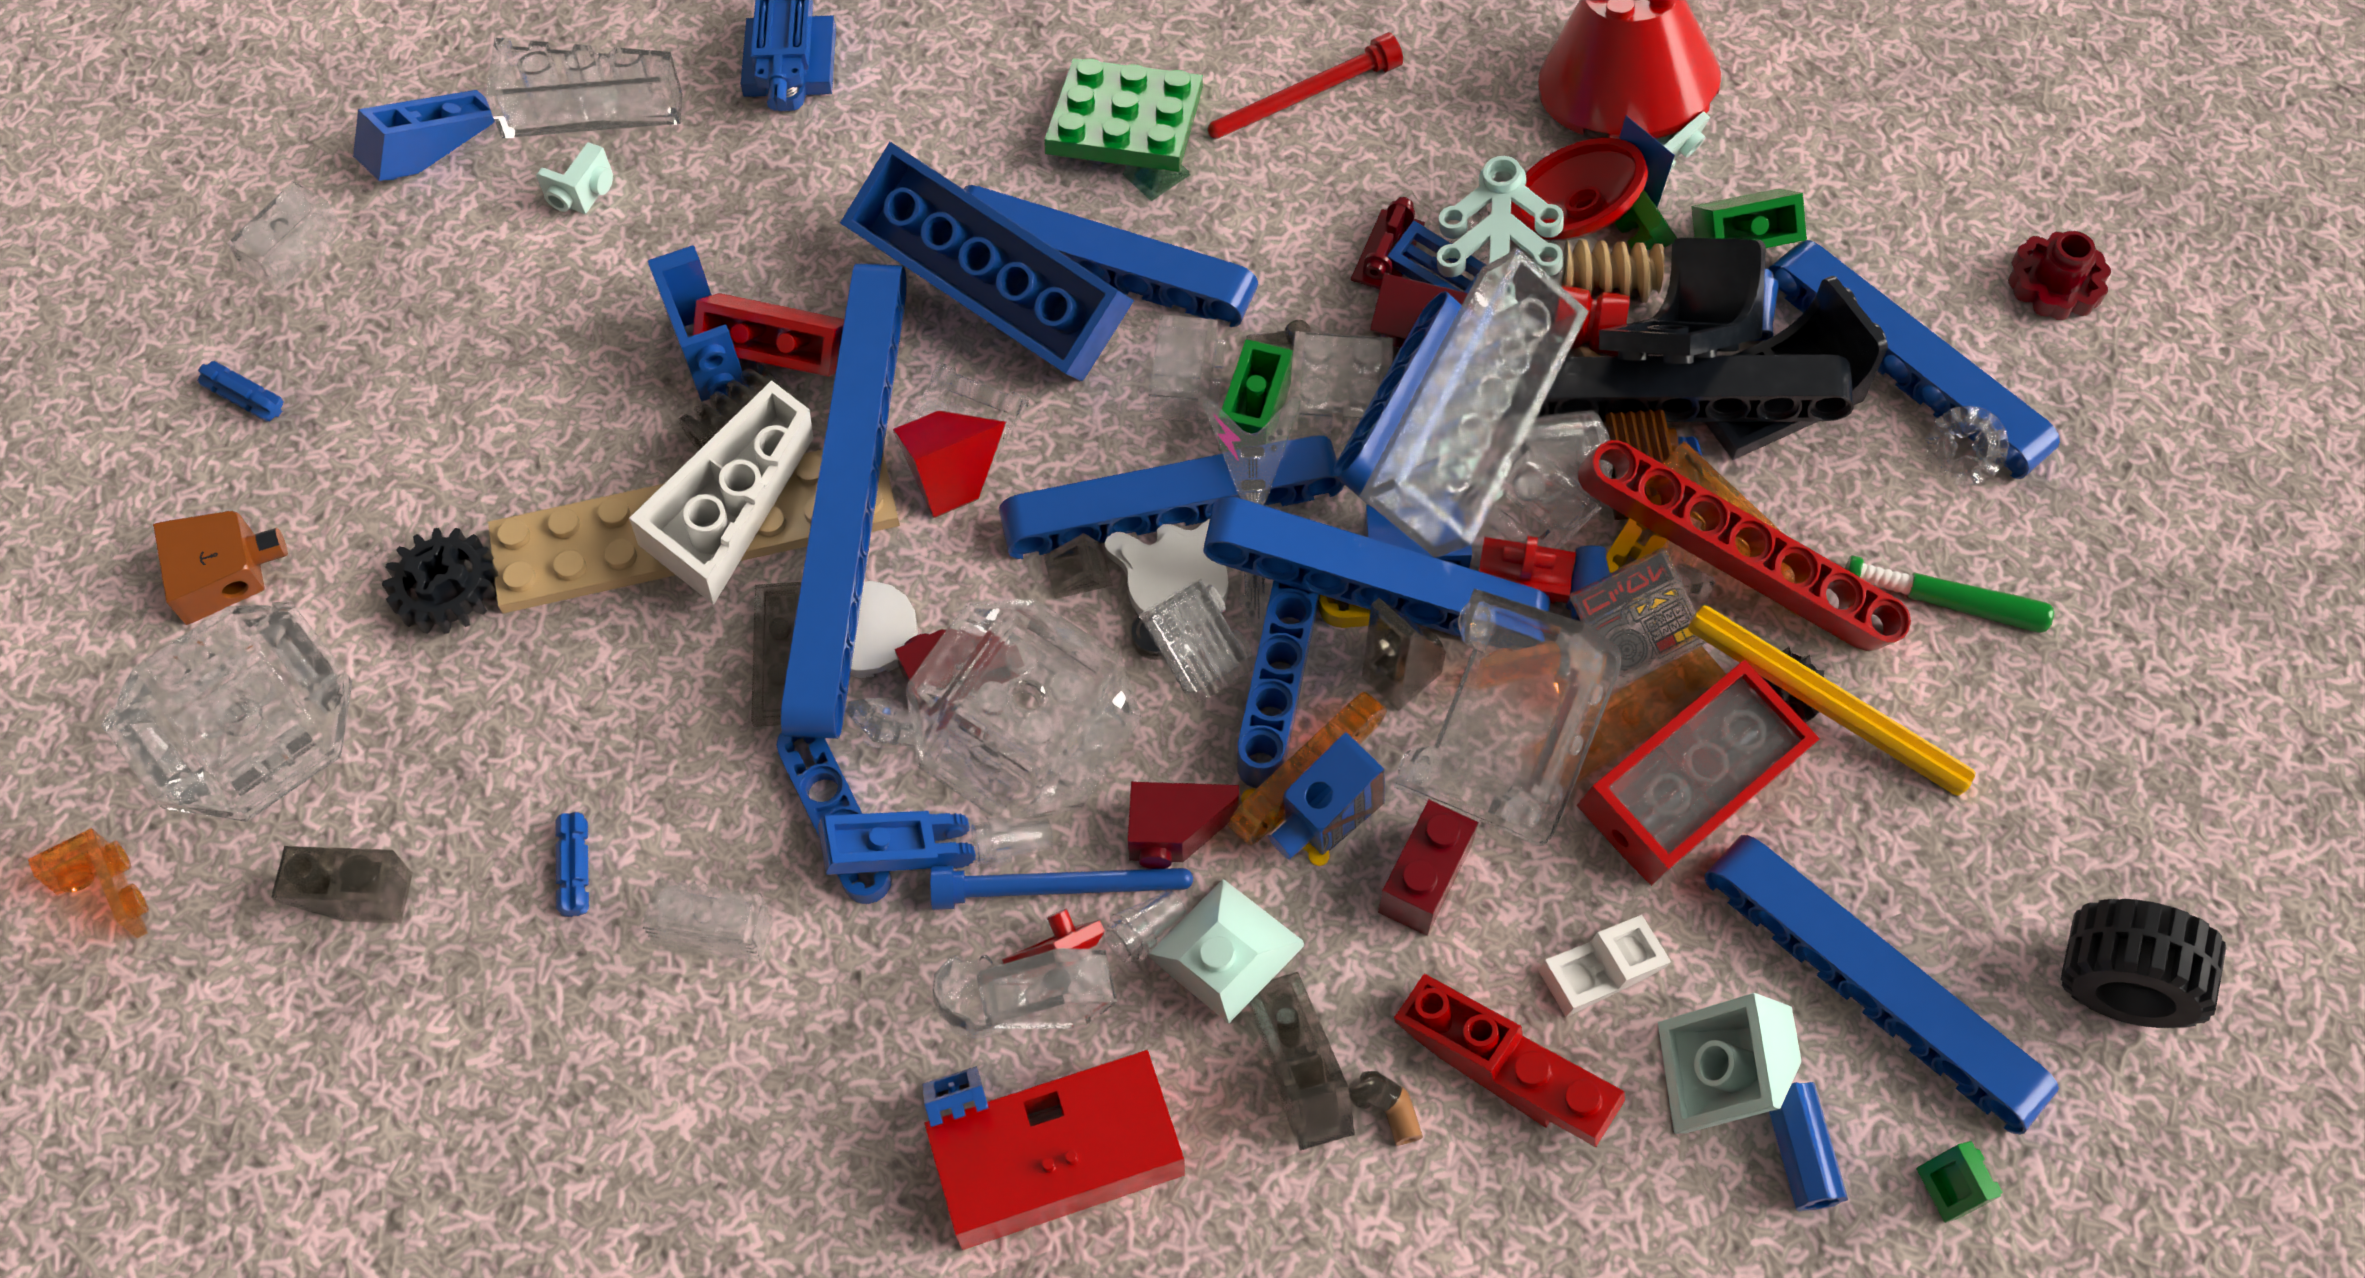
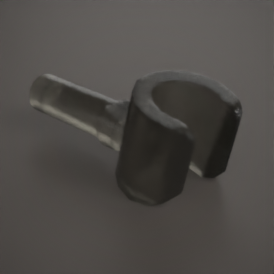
[1246,320,1316,356]

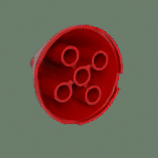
[1538,0,1721,139]

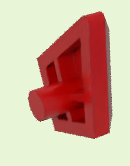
[1002,909,1105,973]

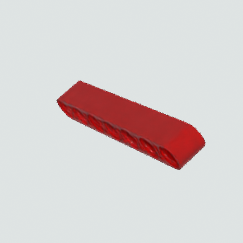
[1578,440,1911,651]

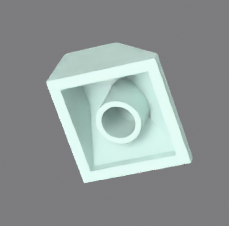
[1148,879,1304,1023]
[1658,993,1801,1134]

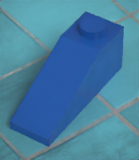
[353,90,503,181]

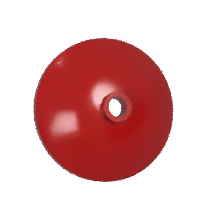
[1511,138,1648,241]

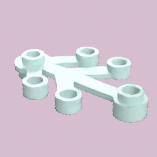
[1437,156,1564,316]

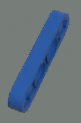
[776,731,892,904]

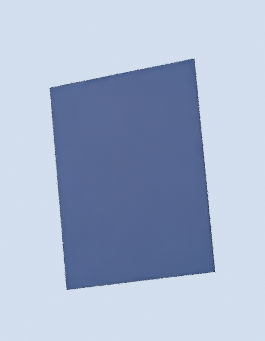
[1619,115,1675,208]

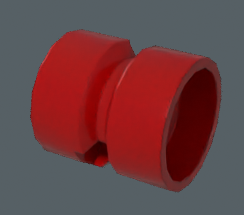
[1551,285,1630,356]

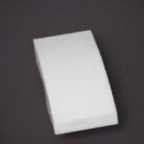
[1538,915,1671,1017]

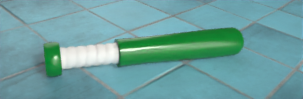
[1845,555,2055,633]

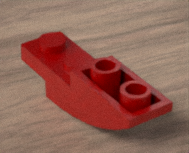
[1394,973,1625,1147]

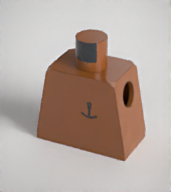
[153,511,288,625]

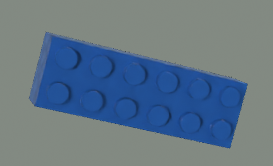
[840,141,1134,381]

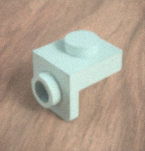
[536,142,613,214]

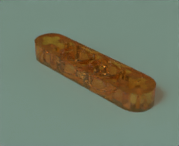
[1228,691,1387,845]

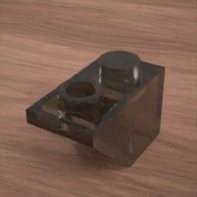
[271,846,413,924]

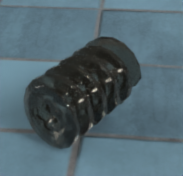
[679,362,782,450]

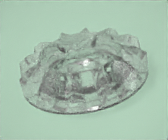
[1925,406,2009,486]

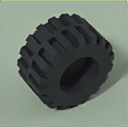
[2060,898,2226,1028]

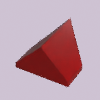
[893,410,1006,518]

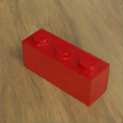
[693,293,845,377]

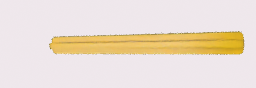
[1688,605,1976,796]

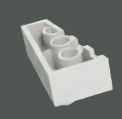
[629,380,814,605]

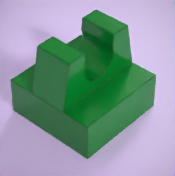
[1614,189,1677,250]
[1916,1141,2003,1223]

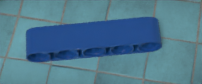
[1332,291,1483,507]
[1237,581,1320,789]

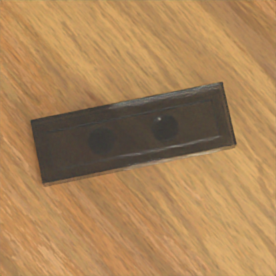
[751,582,801,727]

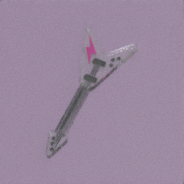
[1203,396,1301,637]

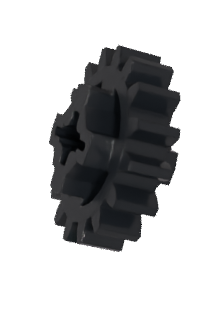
[382,528,498,634]

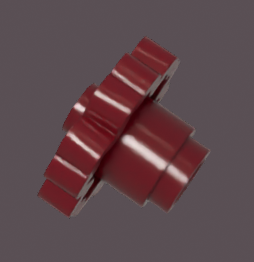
[2008,231,2111,320]

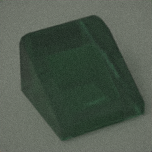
[1122,164,1191,201]

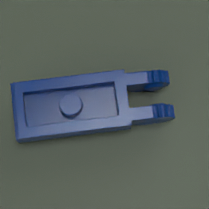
[818,811,976,875]

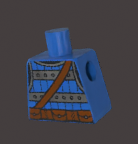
[1268,732,1385,860]

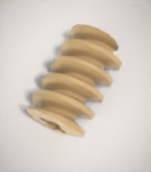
[1562,239,1665,303]

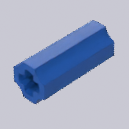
[1769,1082,1848,1212]

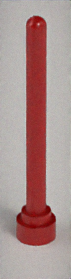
[1207,32,1403,139]

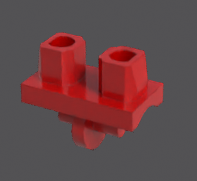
[1478,535,1576,604]

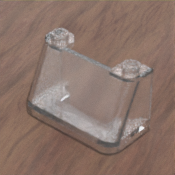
[1394,588,1622,846]

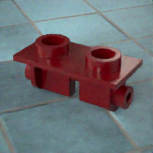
[1351,197,1425,290]

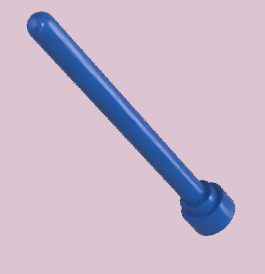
[930,865,1193,910]

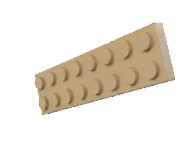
[488,449,900,614]

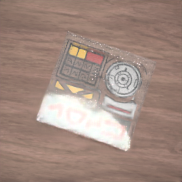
[1568,548,1707,689]

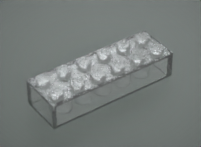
[1359,249,1589,558]

